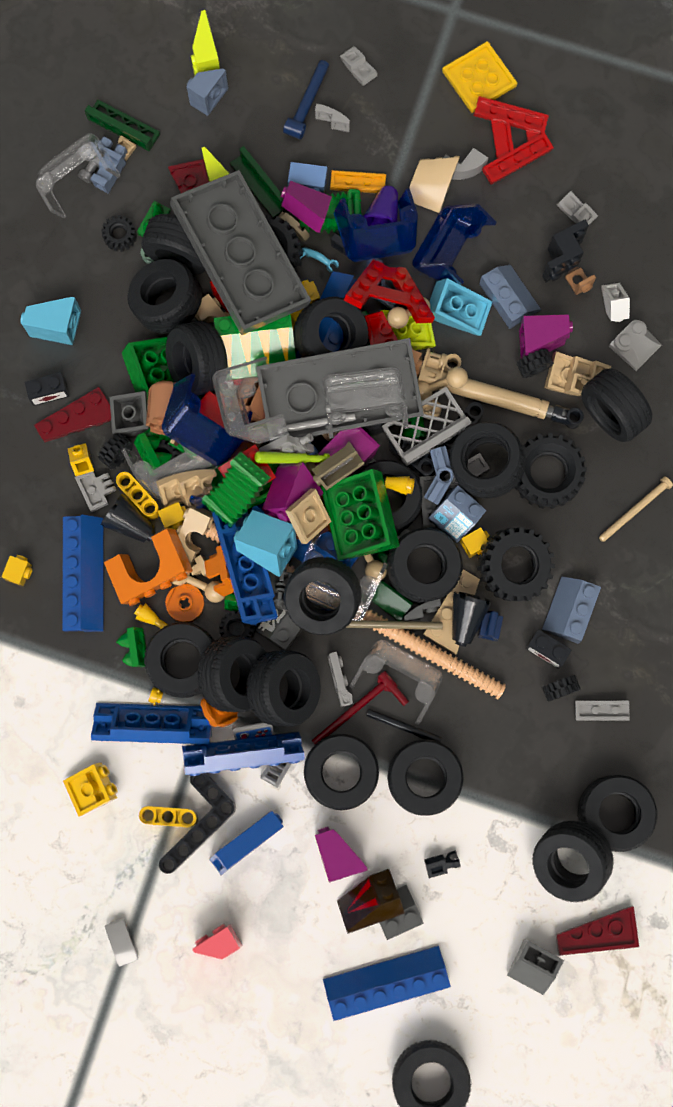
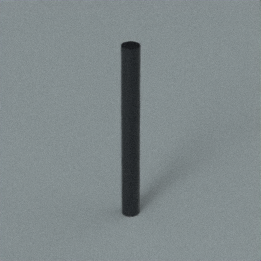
[367,709,442,742]

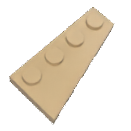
[423,569,480,655]

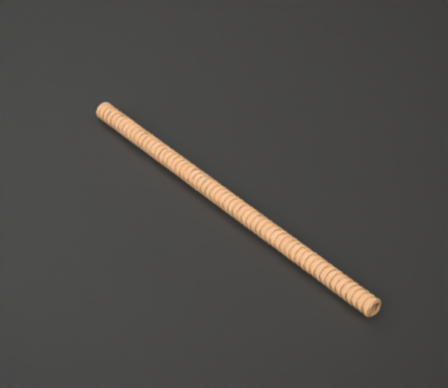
[197,523,506,699]

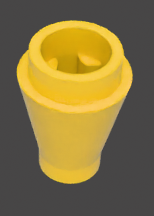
[385,476,415,495]

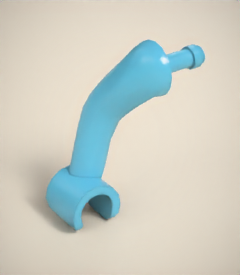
[300,247,339,272]

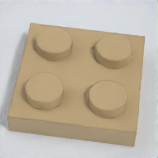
[286,489,331,544]

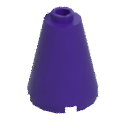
[361,186,398,239]

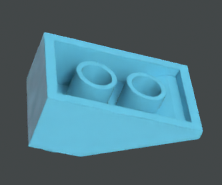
[429,278,492,336]

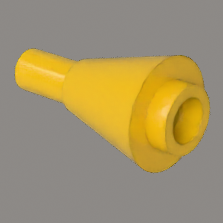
[134,603,168,629]

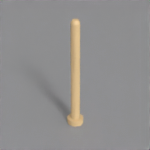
[599,476,673,542]

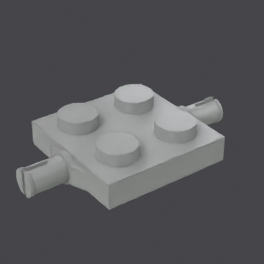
[259,433,314,465]

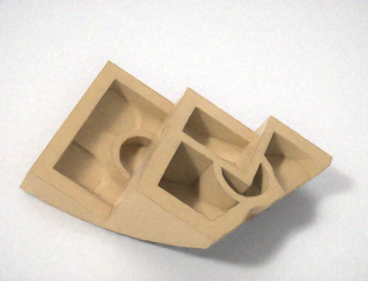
[405,156,460,213]
[544,351,611,396]
[156,469,217,508]

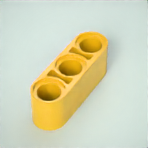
[116,472,160,520]
[139,806,198,827]

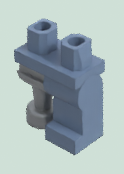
[78,137,127,194]

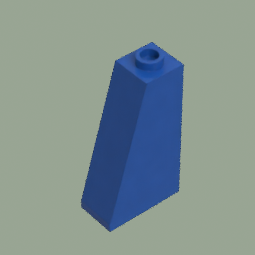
[209,811,284,875]

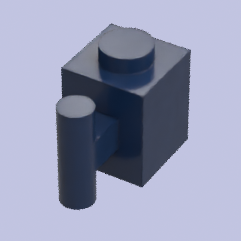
[478,611,503,642]

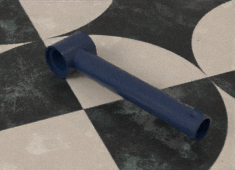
[283,60,329,140]

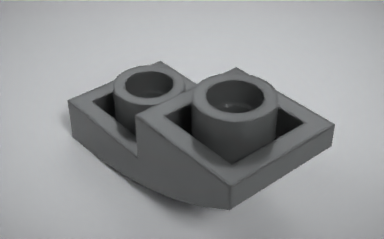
[403,599,441,621]

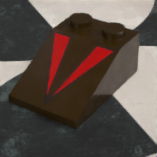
[337,869,405,934]

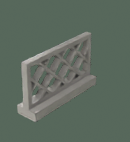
[382,387,472,466]

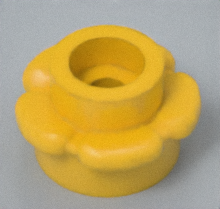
[148,687,164,706]

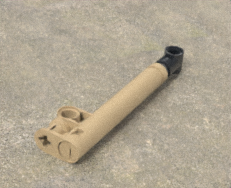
[418,348,584,429]

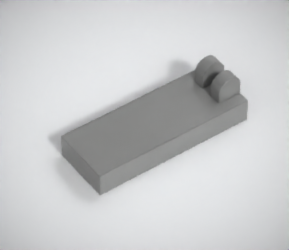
[576,701,630,721]

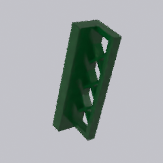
[85,100,160,152]
[230,146,287,219]

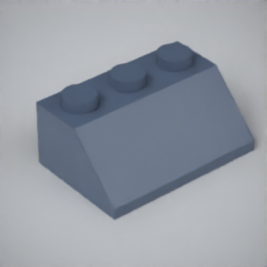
[479,265,541,329]
[542,577,601,644]

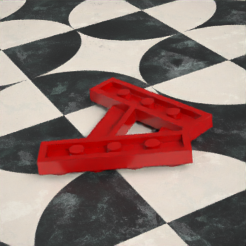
[473,96,554,185]
[344,259,435,323]

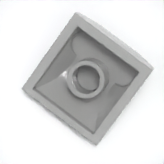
[609,319,662,371]

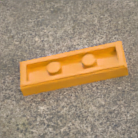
[330,170,386,193]

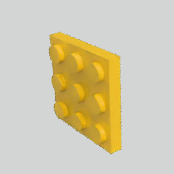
[442,41,517,113]

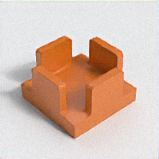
[204,545,234,597]

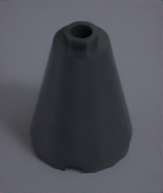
[100,494,156,543]
[452,591,491,647]

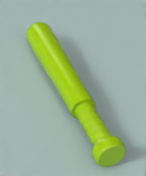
[255,451,330,464]

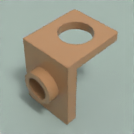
[565,268,596,295]

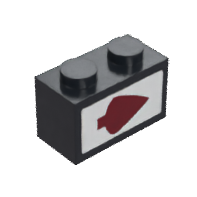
[25,373,70,406]
[525,629,572,669]

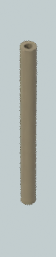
[346,620,443,630]

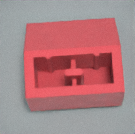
[192,924,242,959]

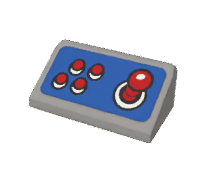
[233,722,274,739]

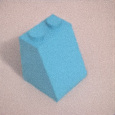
[21,297,81,345]
[234,510,297,577]

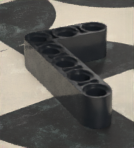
[389,402,484,477]
[159,773,236,874]

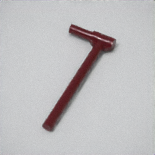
[312,671,409,744]

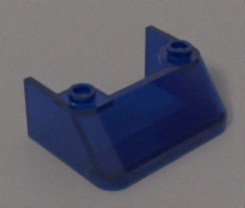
[333,188,418,262]
[412,204,497,284]
[162,373,253,466]

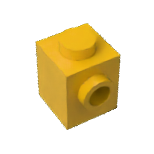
[68,443,94,476]
[158,502,186,530]
[460,527,490,558]
[2,555,32,586]

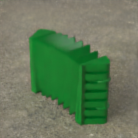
[298,189,362,234]
[202,452,271,527]

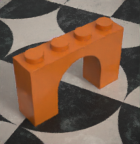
[104,529,193,606]

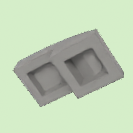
[340,46,377,86]
[315,104,350,132]
[556,191,598,224]
[105,918,138,967]

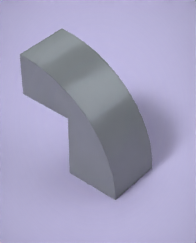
[443,148,488,180]

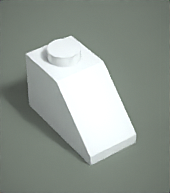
[602,283,630,322]

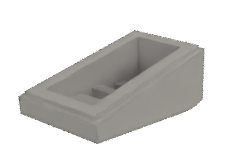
[260,762,291,788]

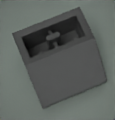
[507,939,564,995]

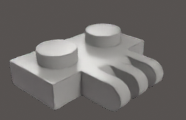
[75,472,116,512]

